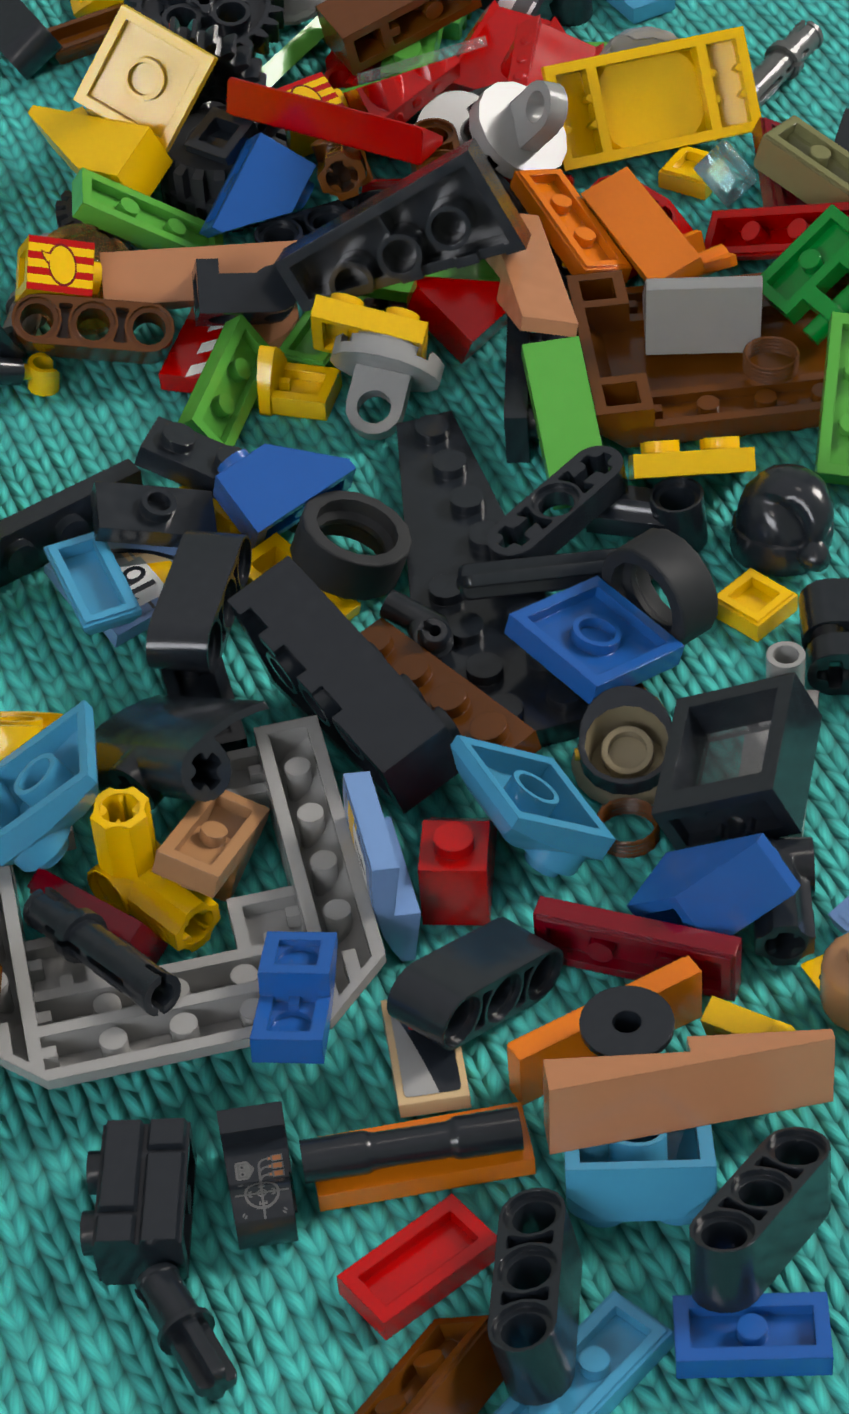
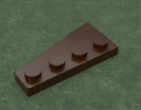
[290,617,541,753]

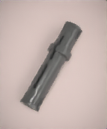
[752,20,823,107]

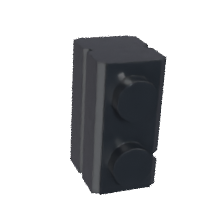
[80,1118,197,1285]

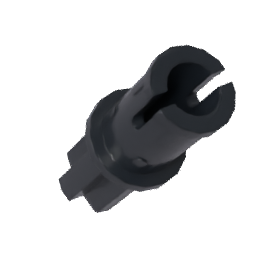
[134,1262,237,1401]

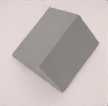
[642,275,763,355]

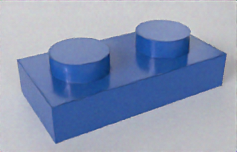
[672,1292,834,1379]

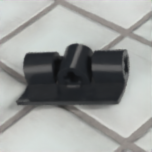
[95,695,269,810]

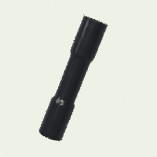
[299,1106,524,1184]

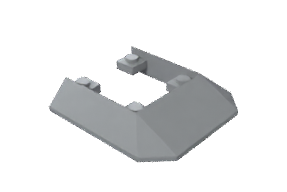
[0,715,386,1090]

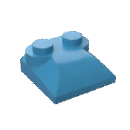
[0,700,99,872]
[450,735,616,878]
[564,1124,717,1228]

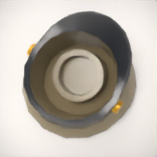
[571,685,672,808]

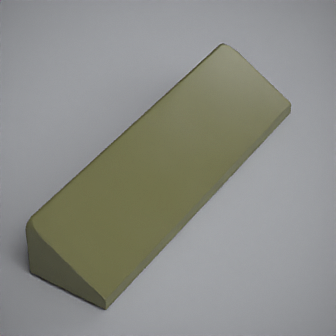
[754,115,849,204]

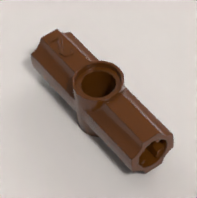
[311,139,373,201]

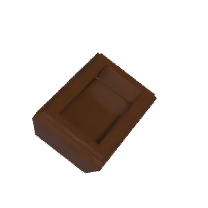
[47,3,123,65]

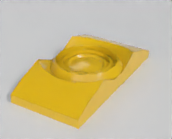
[541,26,761,172]

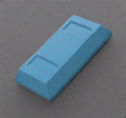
[43,532,142,635]

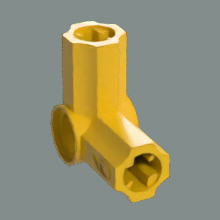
[87,786,221,953]

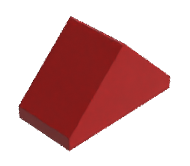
[407,276,507,364]

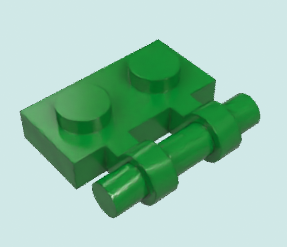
[760,204,849,346]

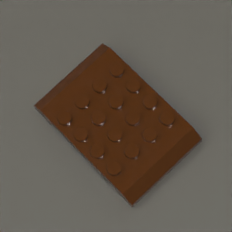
[566,270,849,448]

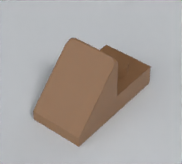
[152,790,270,901]

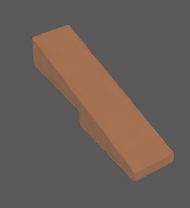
[485,213,578,337]
[99,240,298,310]
[543,1029,836,1155]

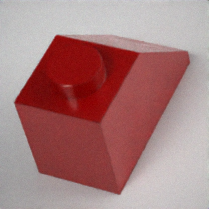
[418,817,497,926]

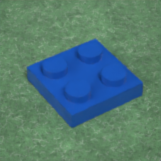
[504,575,685,704]

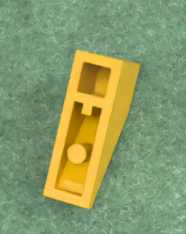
[28,105,173,197]

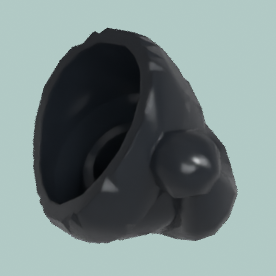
[730,464,834,577]

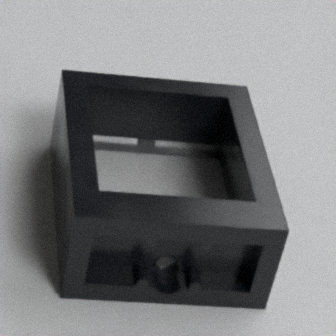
[651,672,822,850]

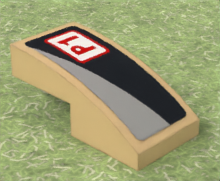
[380,1000,472,1118]

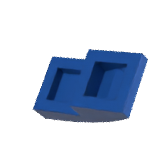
[250,931,338,1064]

